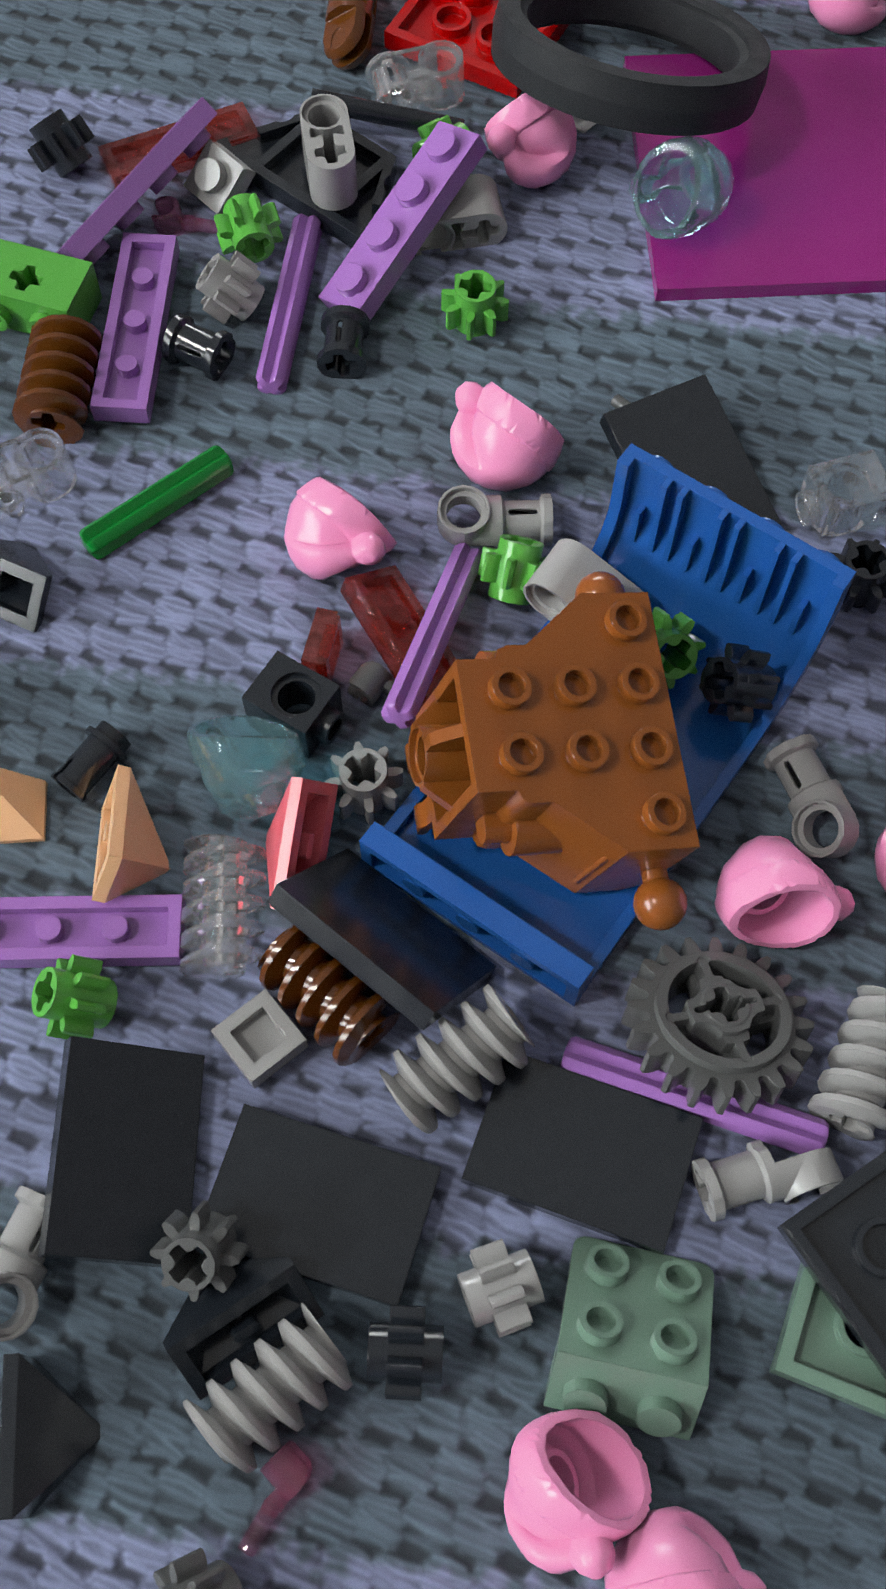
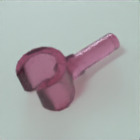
[151,196,218,236]
[238,1441,312,1557]

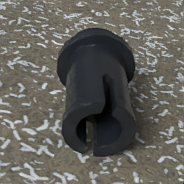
[51,720,131,802]

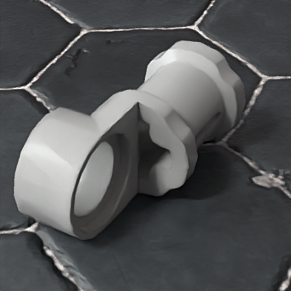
[437,485,553,548]
[763,734,859,858]
[691,1139,844,1222]
[0,1185,48,1342]

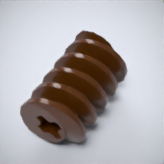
[12,314,103,444]
[257,925,400,1066]

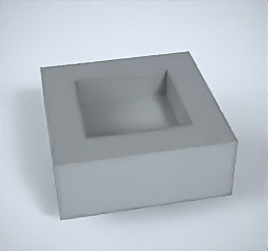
[183,139,256,214]
[211,989,308,1089]

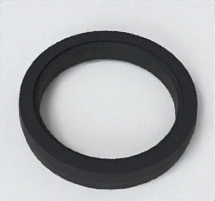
[491,0,771,136]

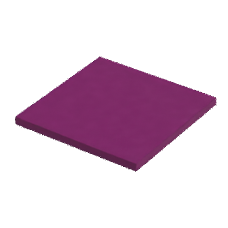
[623,46,886,301]

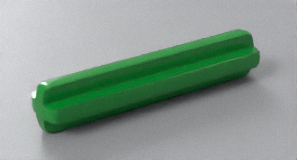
[79,445,234,559]

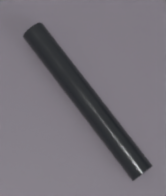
[311,88,465,132]

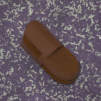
[323,0,378,70]

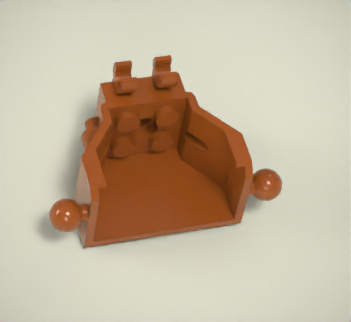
[404,571,700,931]

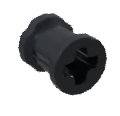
[317,305,370,379]
[161,313,236,381]

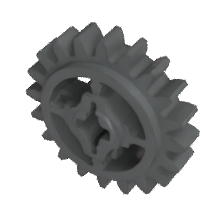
[621,937,815,1115]

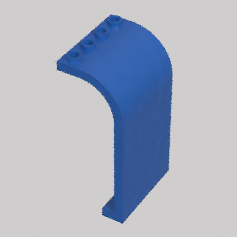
[359,443,857,1006]

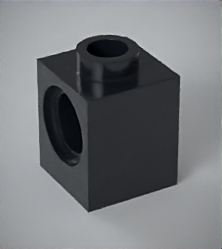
[242,650,345,758]

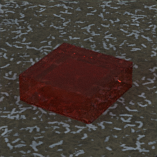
[301,607,343,681]

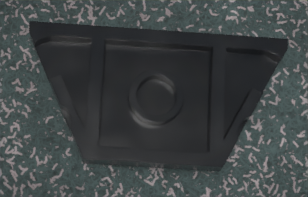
[216,114,397,248]

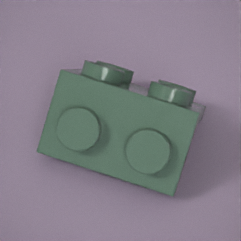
[543,1236,714,1441]

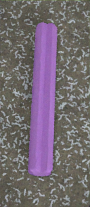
[256,213,322,395]
[381,543,482,729]
[561,1036,829,1154]

